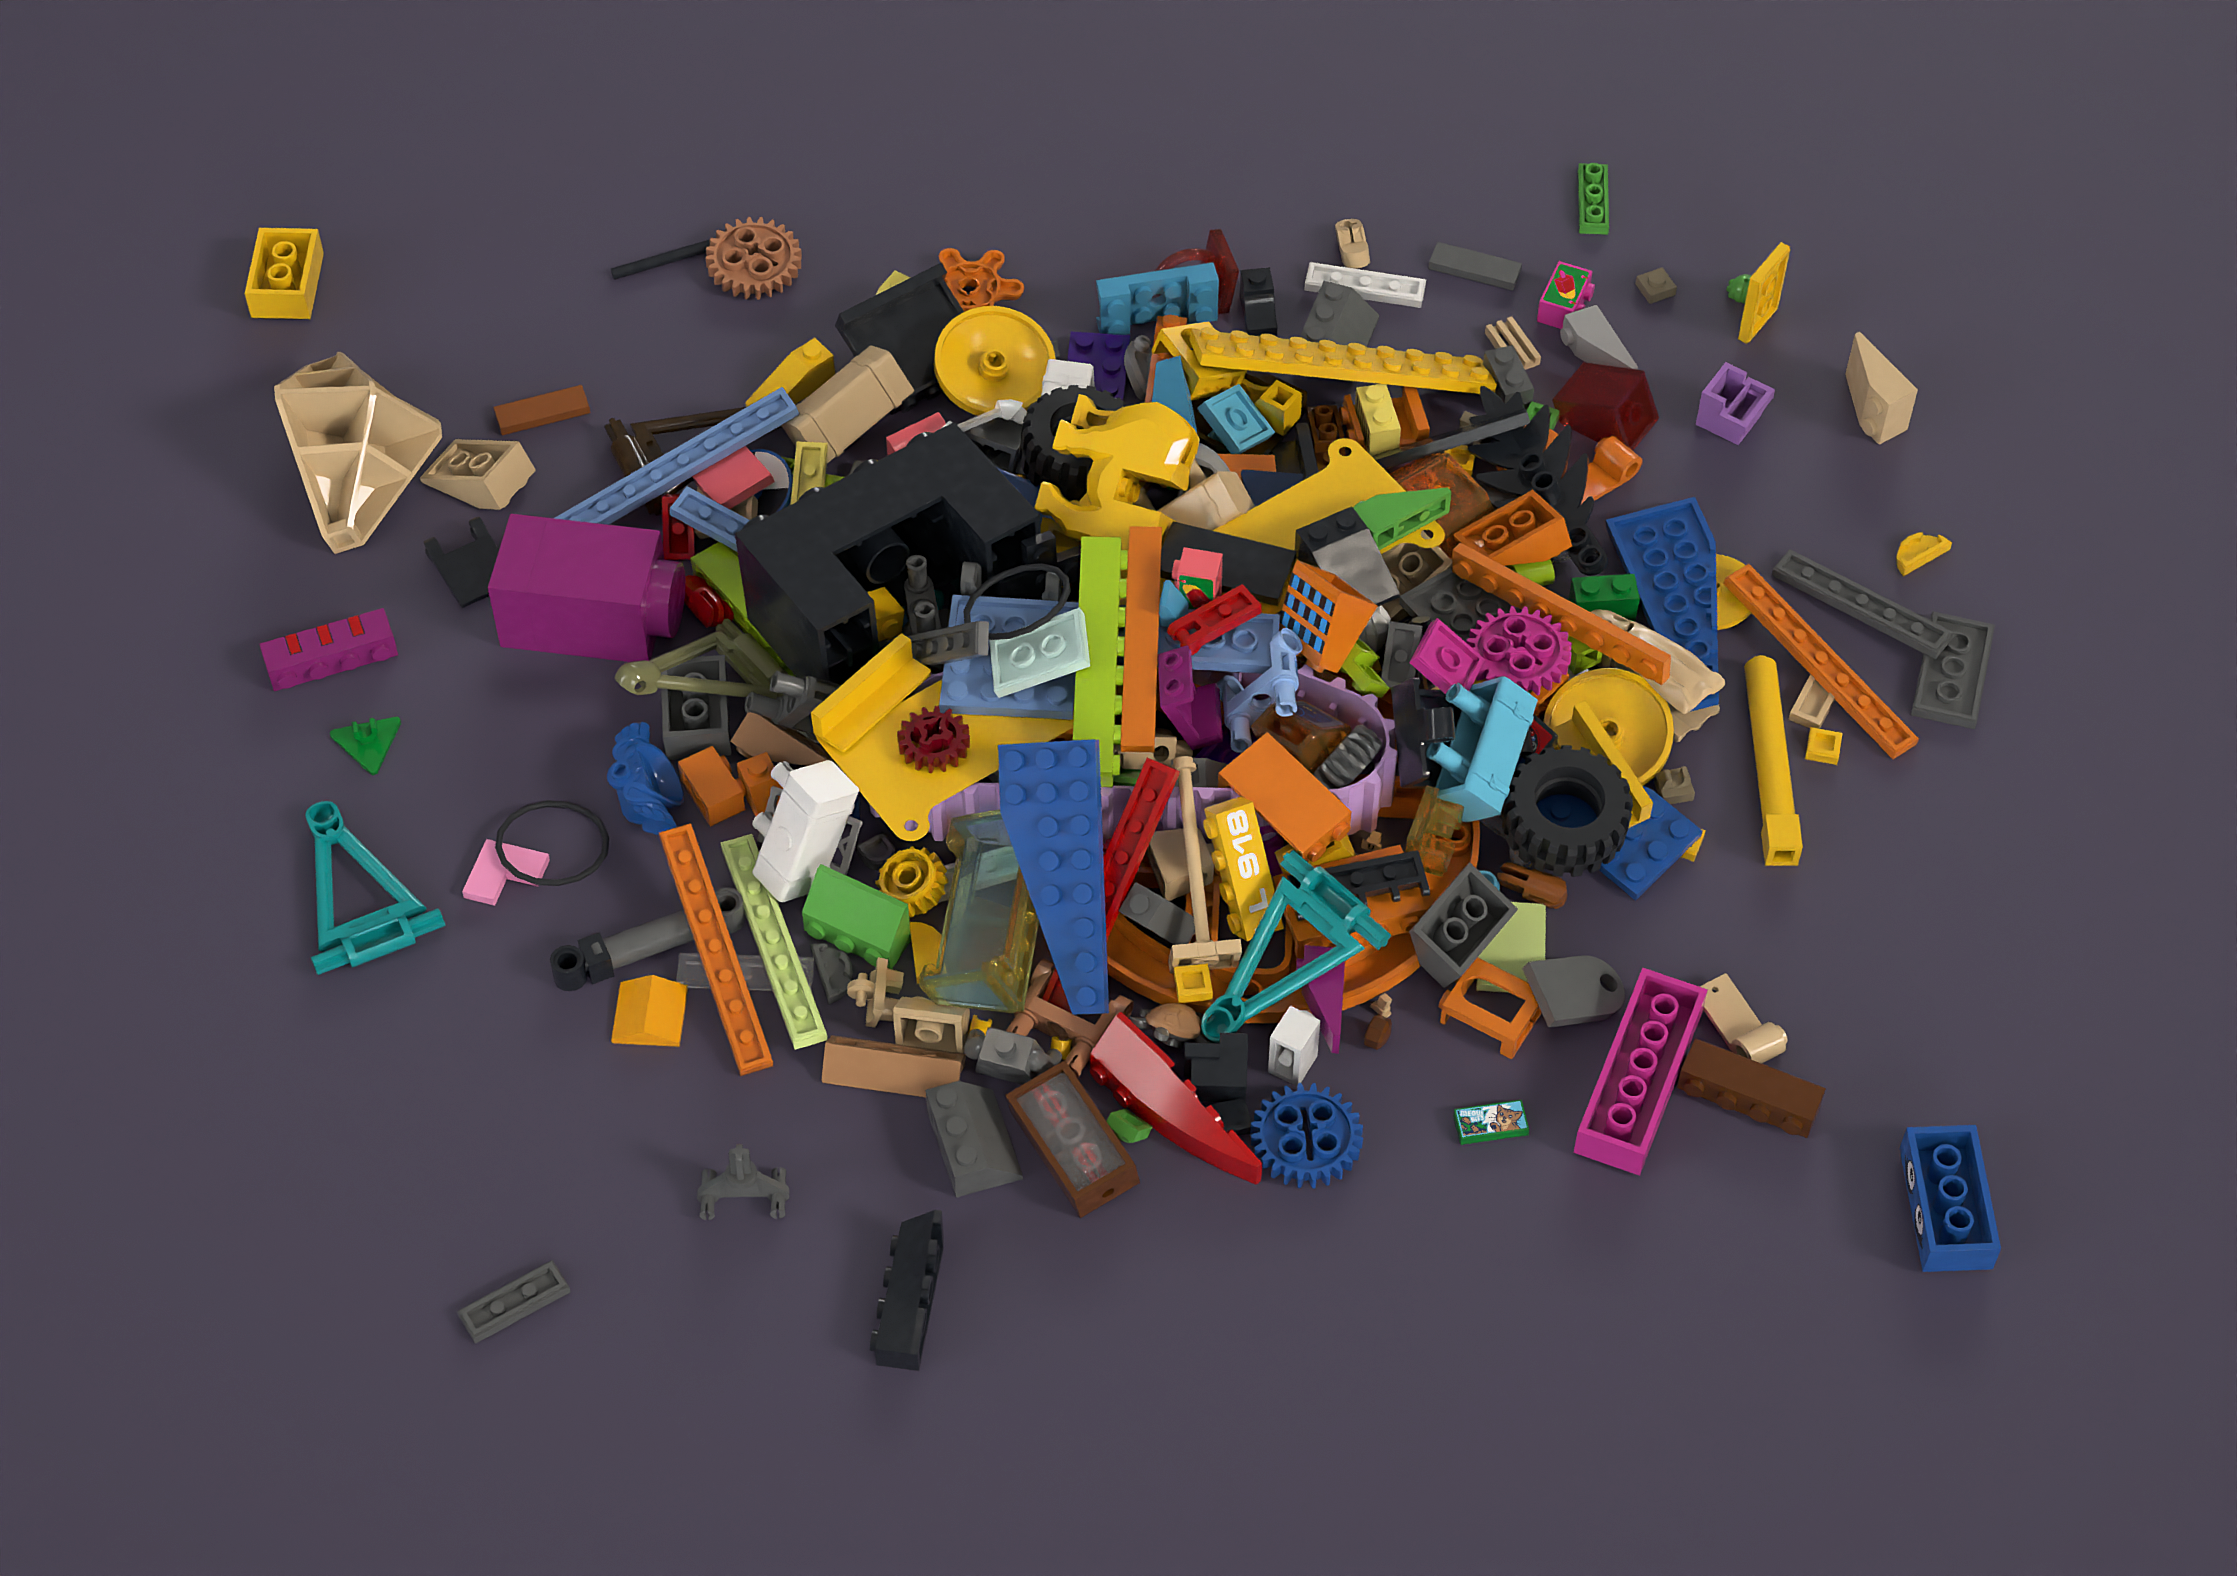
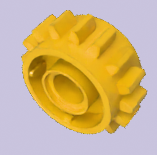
[875,846,949,918]

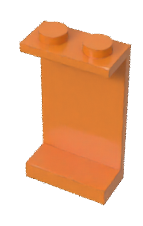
[1218,732,1352,862]

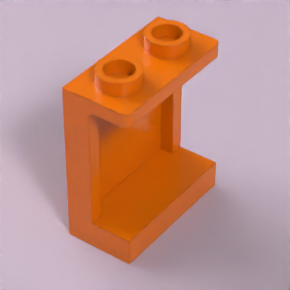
[1339,386,1430,451]

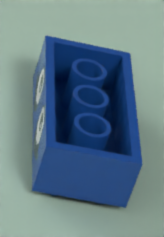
[1899,1125,2001,1272]

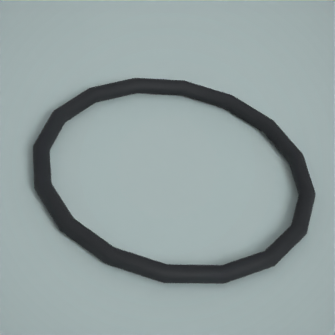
[963,563,1070,640]
[495,800,610,886]

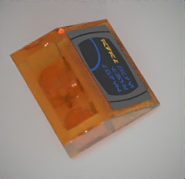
[1251,699,1352,774]

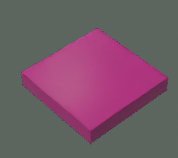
[1409,618,1485,694]

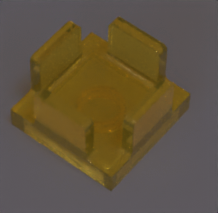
[1406,785,1464,876]

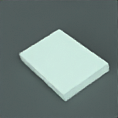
[989,608,1090,698]

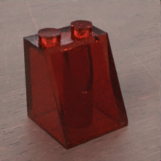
[1552,362,1659,451]

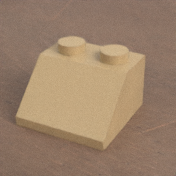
[893,996,970,1054]

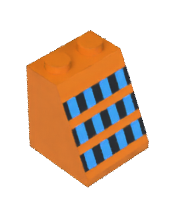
[1279,560,1378,673]

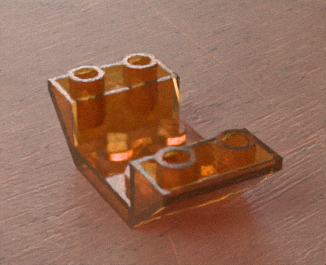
[1389,453,1494,560]

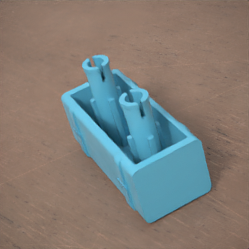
[1426,676,1538,822]

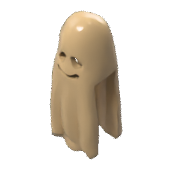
[1591,609,1725,742]

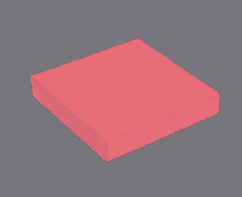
[692,446,775,509]

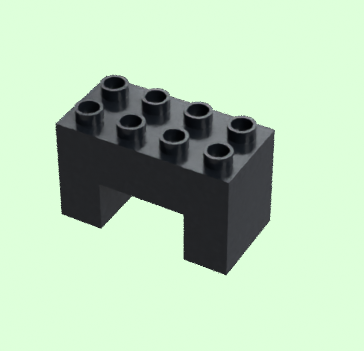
[735,422,1041,685]

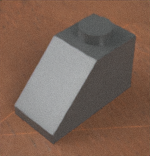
[1119,882,1195,945]

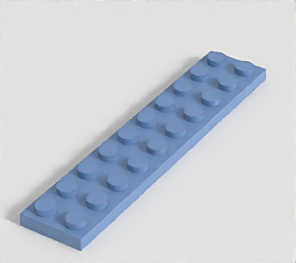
[948,595,1280,674]

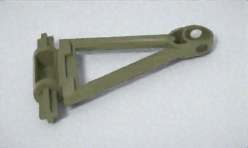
[615,619,788,699]

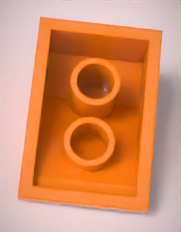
[1453,490,1572,566]

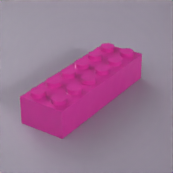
[1573,968,1708,1176]

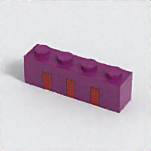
[259,608,398,691]

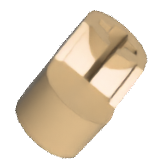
[1335,219,1370,269]

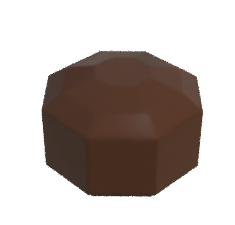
[1363,1014,1392,1050]

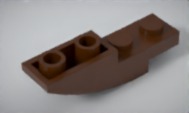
[1307,405,1346,472]

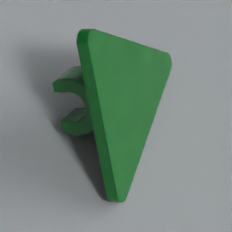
[330,717,401,775]

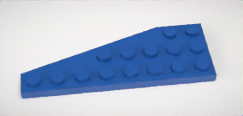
[1606,497,1719,712]
[998,739,1109,1014]
[1516,749,1702,901]

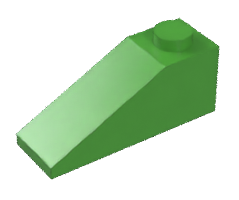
[1353,487,1452,550]

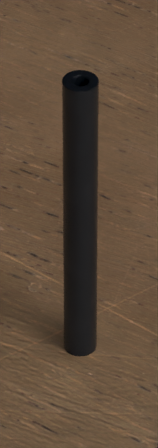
[611,240,710,280]

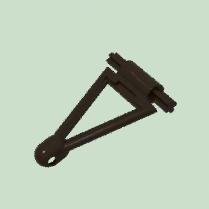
[604,407,782,516]

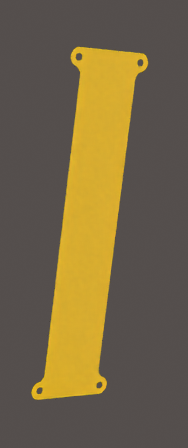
[816,438,1445,841]

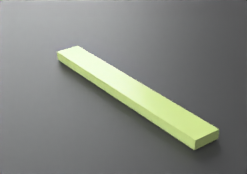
[721,834,827,1050]

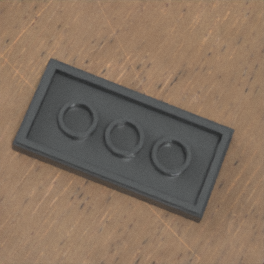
[1911,611,1995,730]

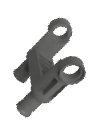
[904,555,944,674]
[745,671,841,741]

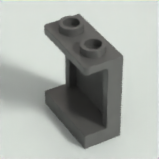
[1381,621,1422,688]

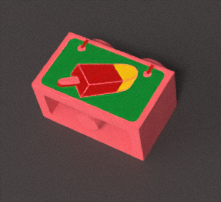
[1172,547,1223,609]

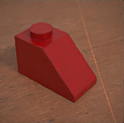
[662,494,697,560]

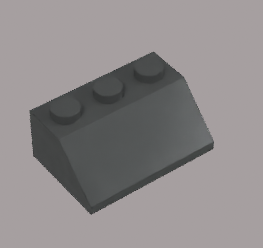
[1300,281,1379,383]
[1409,862,1518,988]
[925,1081,1023,1198]

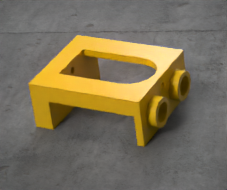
[1151,321,1247,400]

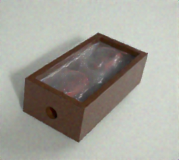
[1005,1060,1140,1218]

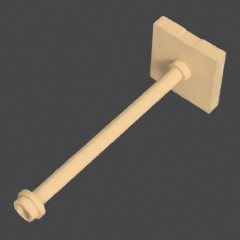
[1168,756,1242,973]

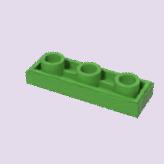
[1578,163,1609,235]

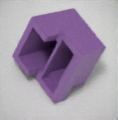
[1696,362,1775,445]

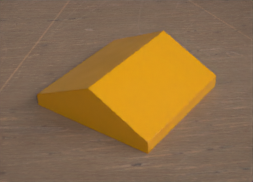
[611,975,688,1047]

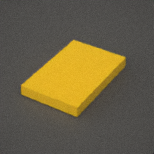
[1738,242,1790,344]

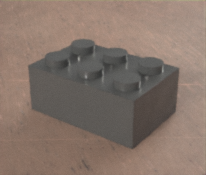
[661,655,731,760]

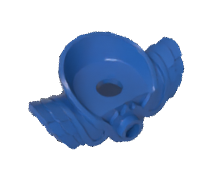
[607,722,684,835]

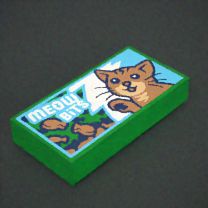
[1453,1100,1529,1145]

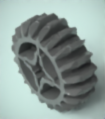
[1311,724,1382,790]

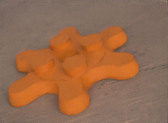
[939,248,1024,312]

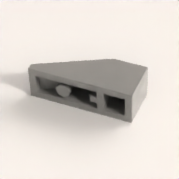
[1560,305,1638,389]

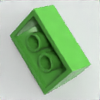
[802,864,911,969]

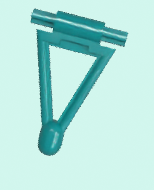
[305,801,446,975]
[1201,850,1391,1043]

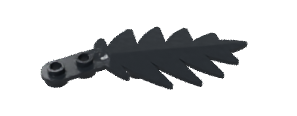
[1468,386,1608,576]

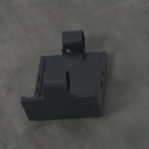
[1391,678,1533,789]

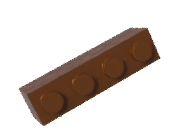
[1677,1038,1826,1138]

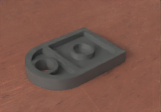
[1522,955,1625,1028]

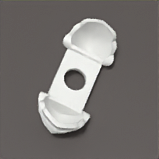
[942,399,1027,432]
[1359,606,1391,653]

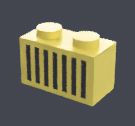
[1355,384,1401,456]

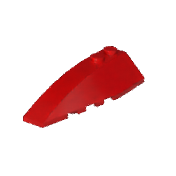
[1090,1012,1262,1185]

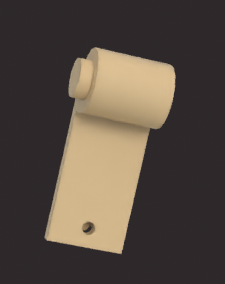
[1700,973,1788,1064]

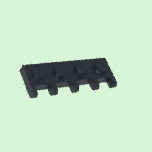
[1287,850,1430,921]

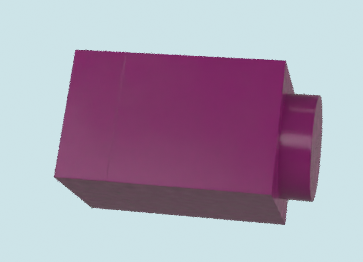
[488,514,685,662]

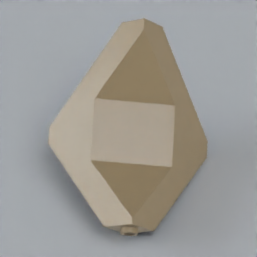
[274,352,442,554]

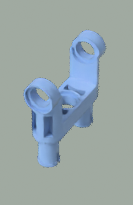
[1216,628,1303,753]

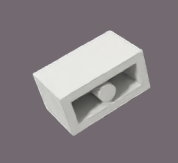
[1268,1006,1321,1086]

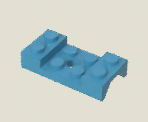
[1096,262,1219,335]

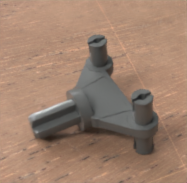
[697,1144,790,1220]

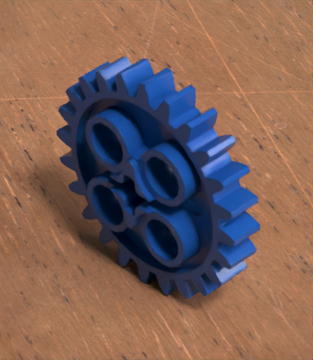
[1250,1083,1363,1189]

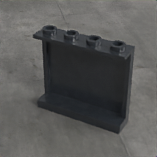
[835,263,964,415]

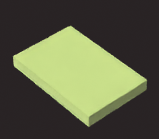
[1476,902,1546,993]

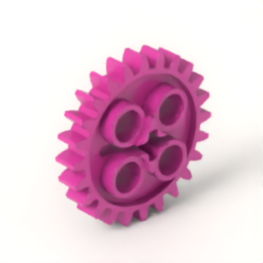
[1466,606,1572,696]

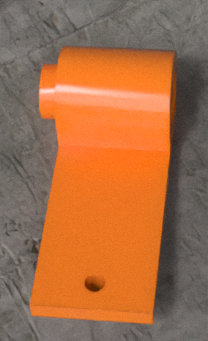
[1581,436,1643,504]

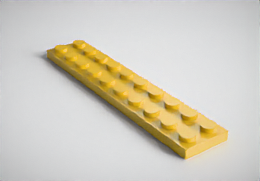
[1189,327,1497,394]

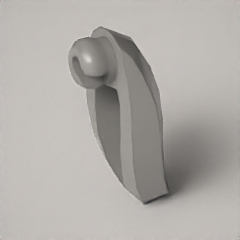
[1124,335,1152,400]

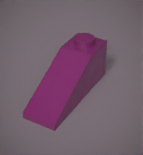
[1296,945,1345,1054]

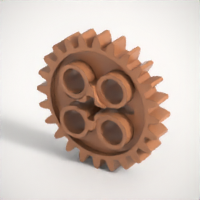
[706,217,802,300]

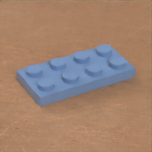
[939,655,1076,720]

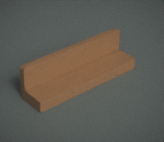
[821,1035,966,1097]

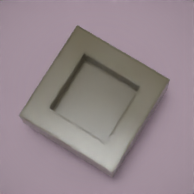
[1635,267,1677,304]

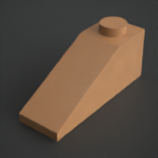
[730,712,836,766]

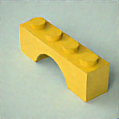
[1184,350,1302,436]

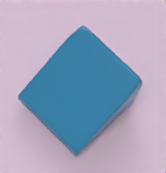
[1159,580,1189,627]

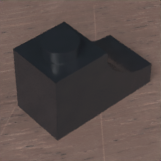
[1239,267,1278,336]

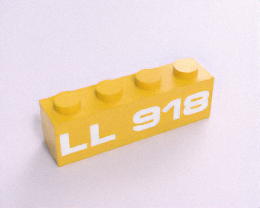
[1203,796,1284,941]

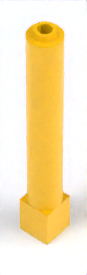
[1744,655,1803,866]

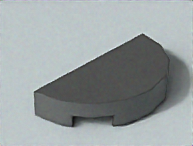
[810,943,853,1004]

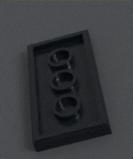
[1160,521,1297,606]

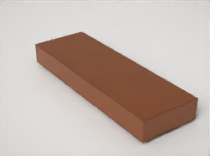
[493,385,590,435]

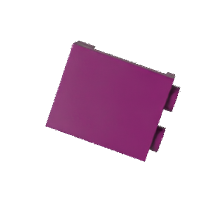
[1158,646,1223,751]

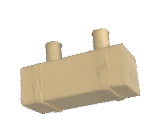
[781,345,914,464]
[1132,457,1255,530]

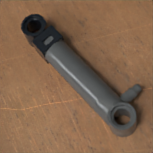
[550,888,745,992]

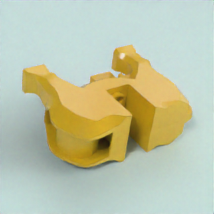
[1034,394,1200,579]

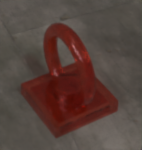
[1155,229,1239,314]

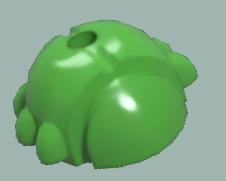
[1726,274,1751,303]

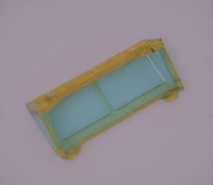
[919,809,1039,1013]

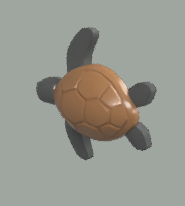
[1130,1003,1217,1048]

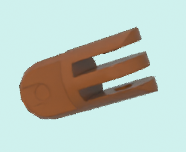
[1497,862,1567,909]

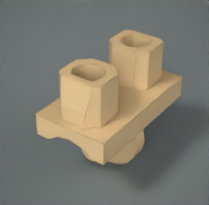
[847,957,904,1028]

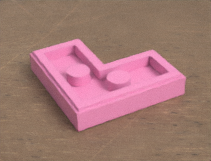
[462,839,550,906]

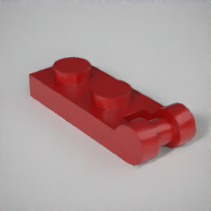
[1167,584,1262,655]

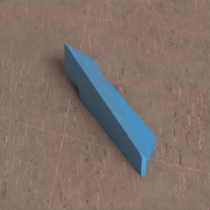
[1152,356,1197,433]

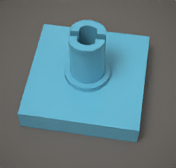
[1197,384,1275,454]

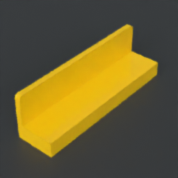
[811,633,931,752]
[1552,700,1653,828]

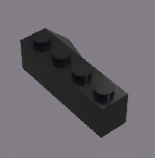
[870,1210,944,1371]

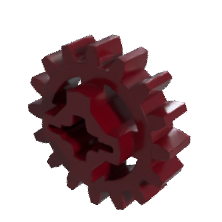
[897,706,970,773]

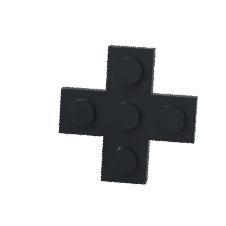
[994,530,1081,600]

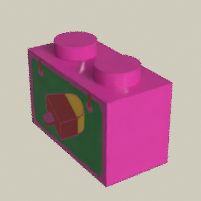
[1537,261,1595,329]

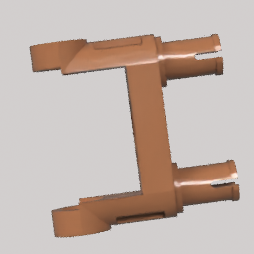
[1006,959,1134,1078]

